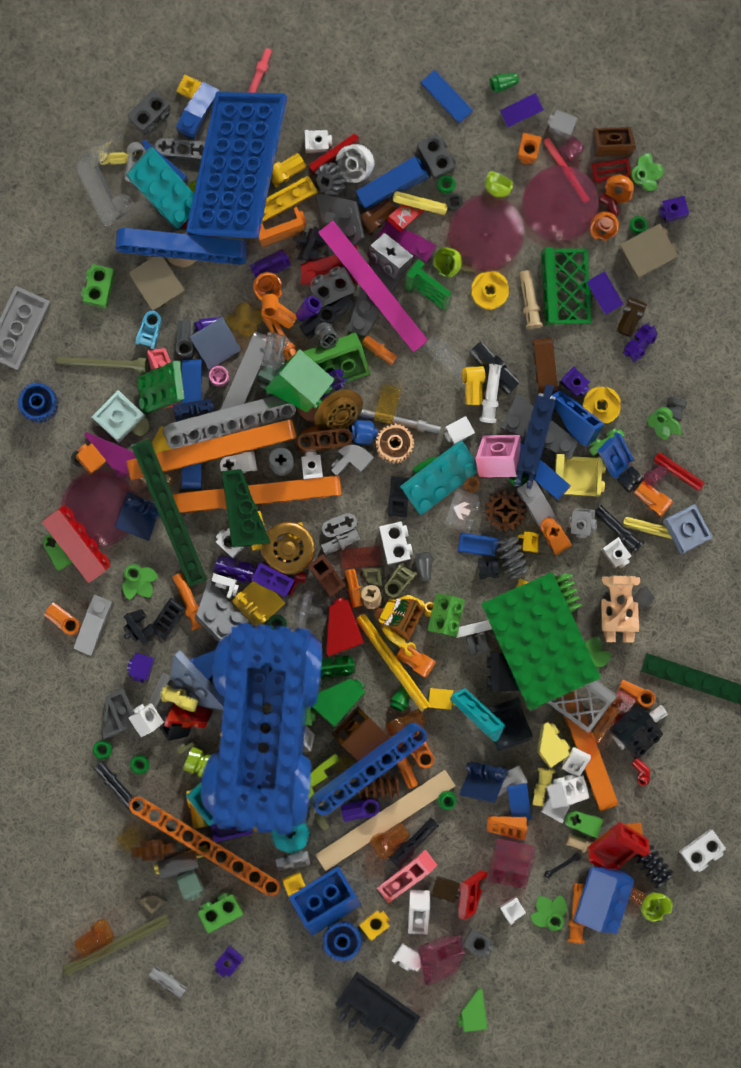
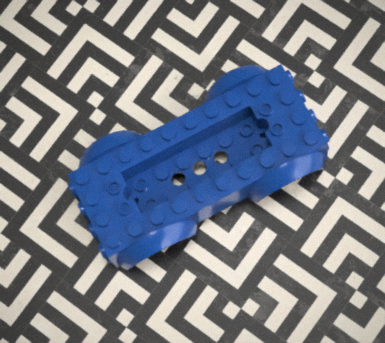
[201,623,322,835]

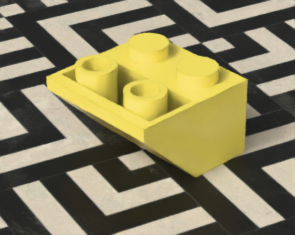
[537,722,570,768]

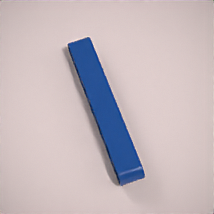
[115,228,247,265]
[182,359,202,490]
[311,723,427,815]

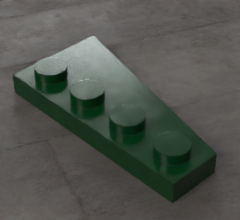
[222,469,271,548]

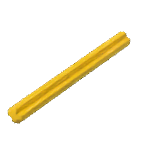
[356,614,430,711]

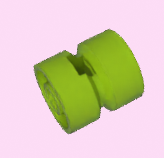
[183,747,212,777]

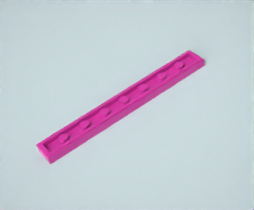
[318,220,428,352]

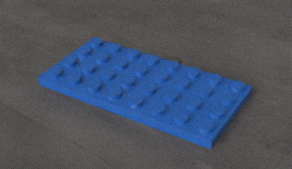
[186,92,288,238]

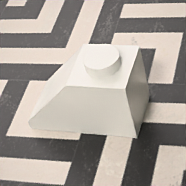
[408,890,430,934]

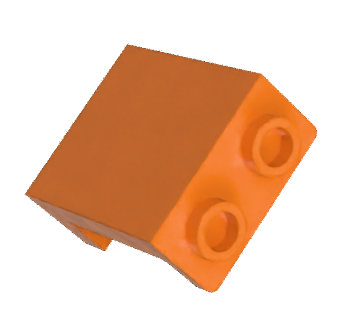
[259,207,307,248]

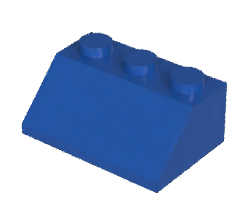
[289,866,362,936]
[574,867,634,934]

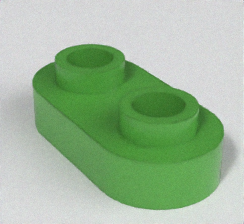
[589,428,625,456]

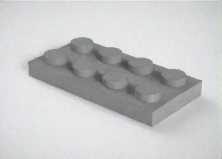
[0,286,51,371]

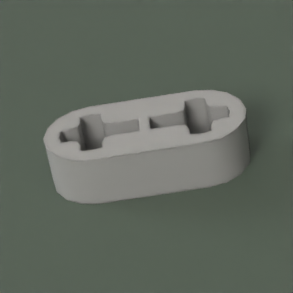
[322,513,357,538]

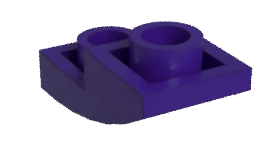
[500,93,544,128]

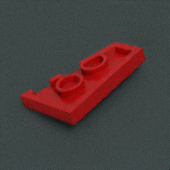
[301,245,358,285]

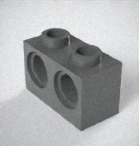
[127,89,171,135]
[417,134,456,181]
[310,266,355,307]

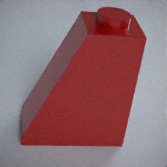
[326,598,364,657]

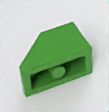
[458,988,487,1032]

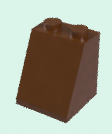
[331,707,399,771]

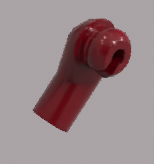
[598,192,620,217]

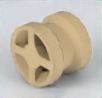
[361,585,382,609]

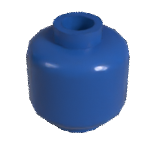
[349,420,378,445]

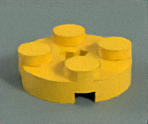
[471,271,509,310]
[582,387,621,424]

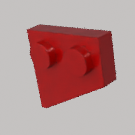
[164,703,212,728]
[458,870,488,920]

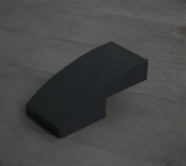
[388,476,410,517]

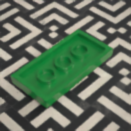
[137,361,184,414]

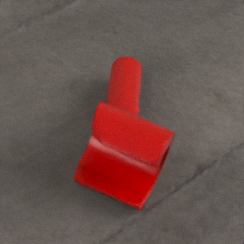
[288,572,307,596]

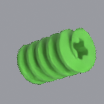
[555,573,582,612]

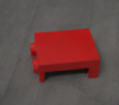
[588,822,650,870]

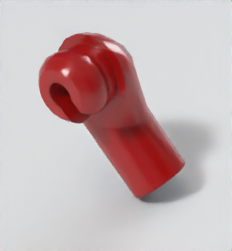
[631,757,650,787]

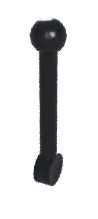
[544,853,580,878]

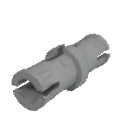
[321,529,360,556]
[148,965,187,998]

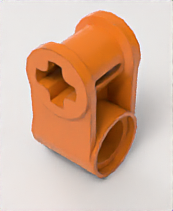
[540,518,572,556]
[410,731,434,769]

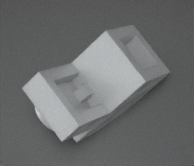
[331,445,374,476]

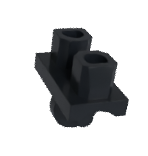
[293,226,325,261]
[123,609,158,645]

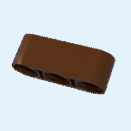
[532,338,558,394]
[295,429,352,453]

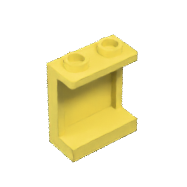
[555,454,606,497]

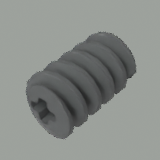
[269,448,294,476]
[494,537,529,580]

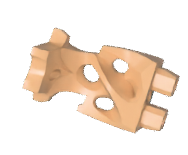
[600,576,640,642]

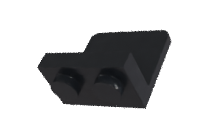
[487,652,520,691]
[487,697,533,751]
[609,704,663,759]

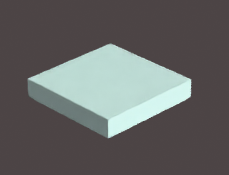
[92,390,145,443]

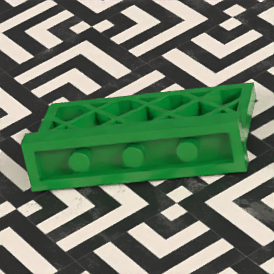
[541,247,592,326]
[405,259,452,311]

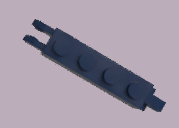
[515,384,556,489]

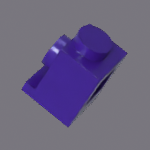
[559,366,590,398]
[214,945,245,977]

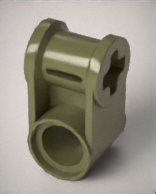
[384,562,417,599]

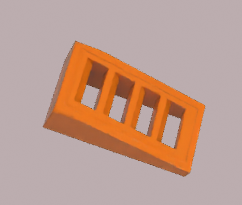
[487,816,527,840]

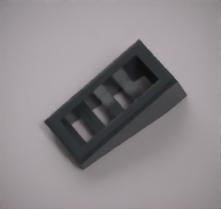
[153,598,186,641]

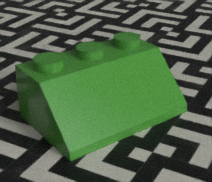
[303,332,371,383]

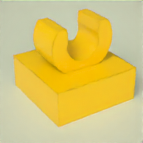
[176,75,202,99]
[518,532,539,553]

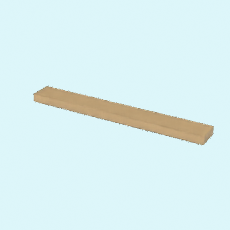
[315,770,455,871]

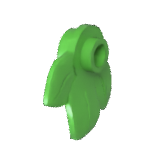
[630,153,664,191]
[647,407,682,440]
[122,564,158,600]
[585,636,612,667]
[530,895,567,931]

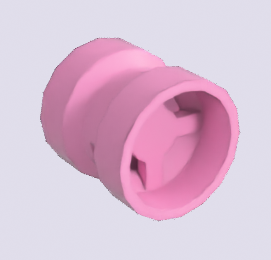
[209,366,229,387]

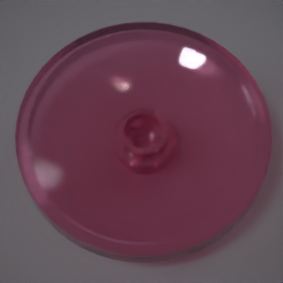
[522,165,599,242]
[449,195,525,271]
[61,471,135,547]

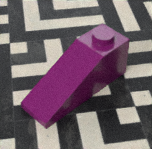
[377,221,436,266]
[84,432,136,478]

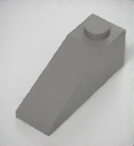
[516,480,563,530]
[74,594,114,656]

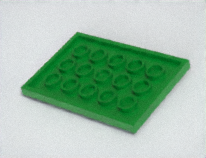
[481,572,601,711]

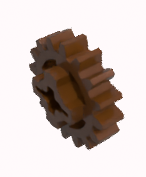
[484,490,526,532]
[131,839,174,861]

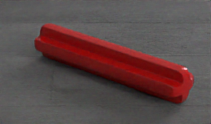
[653,453,705,491]

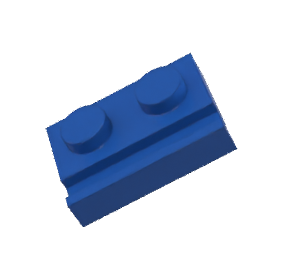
[597,432,634,479]

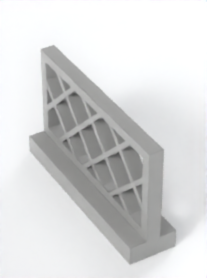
[548,681,617,733]

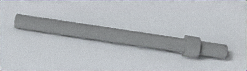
[359,409,441,434]

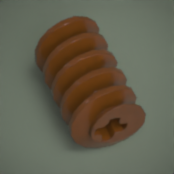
[360,774,399,799]

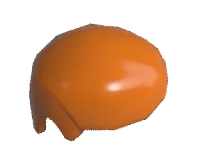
[605,174,634,203]
[590,212,619,241]
[253,272,282,302]

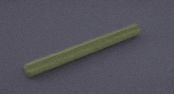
[63,914,170,976]

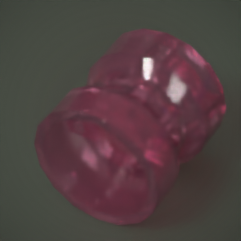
[558,136,585,163]

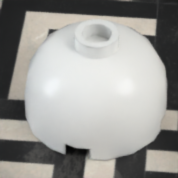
[336,144,374,183]

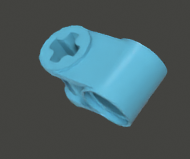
[135,311,162,350]

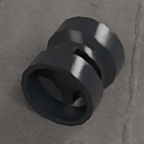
[617,466,644,493]
[478,559,499,580]

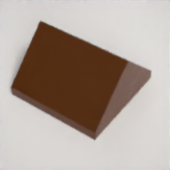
[593,127,636,157]

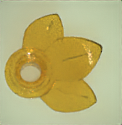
[226,302,264,337]

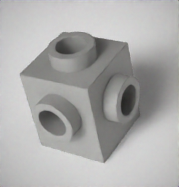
[568,508,597,538]

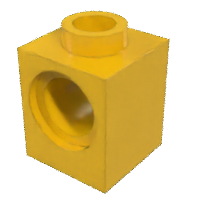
[428,688,456,710]
[359,909,390,941]

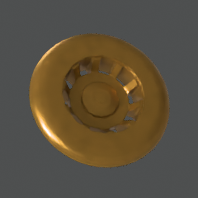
[314,389,363,431]
[261,522,315,575]

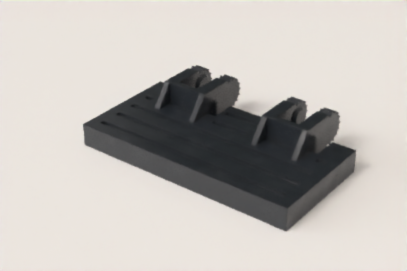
[334,972,421,1052]

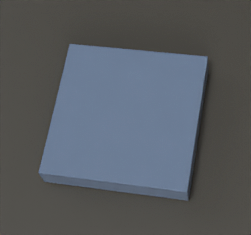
[190,317,241,369]
[663,504,713,555]

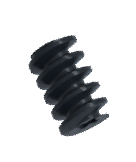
[632,844,673,889]

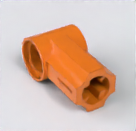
[261,294,297,329]
[633,480,673,518]
[44,602,82,635]
[396,647,437,678]
[616,680,655,710]

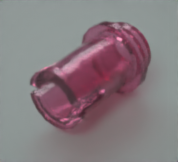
[643,465,667,485]

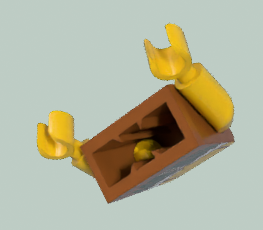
[374,595,434,656]

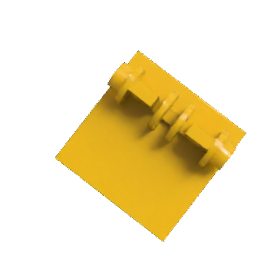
[232,582,285,628]

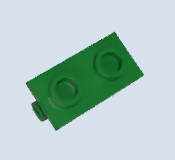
[320,655,355,679]

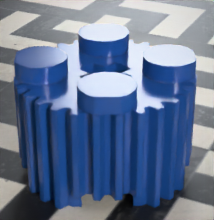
[17,382,59,423]
[323,920,362,962]

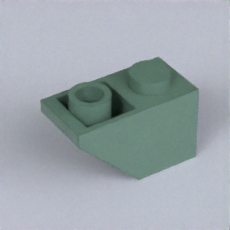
[176,869,205,901]

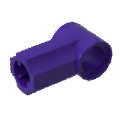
[341,798,380,822]

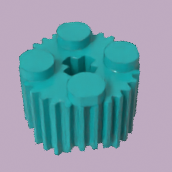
[271,820,310,853]

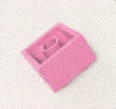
[476,435,521,478]

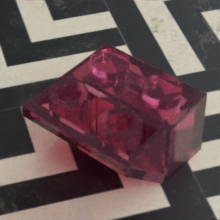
[488,839,535,889]
[417,935,465,985]

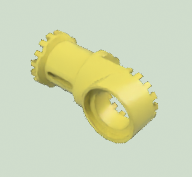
[160,685,198,712]
[532,768,555,806]

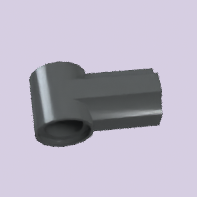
[176,320,195,360]

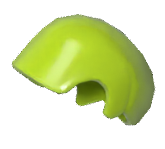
[485,171,513,198]
[433,247,462,277]
[641,892,673,922]

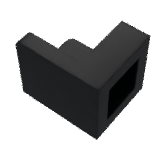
[160,713,191,741]

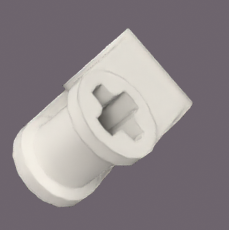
[220,451,257,473]

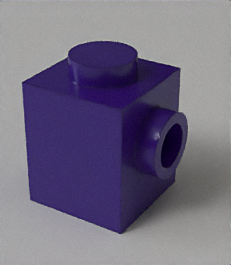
[658,196,689,223]
[127,653,155,683]

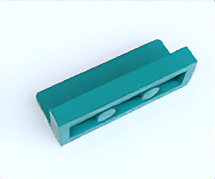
[450,688,505,742]

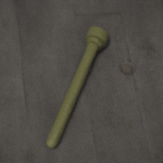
[55,357,147,373]

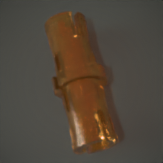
[464,477,479,493]
[589,705,620,744]

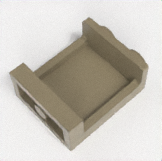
[618,224,679,281]
[128,256,186,312]

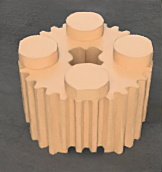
[376,423,414,464]

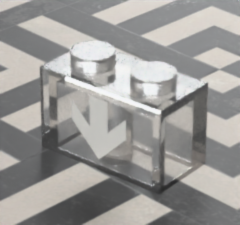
[444,488,480,533]

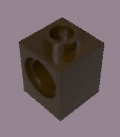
[432,876,460,902]

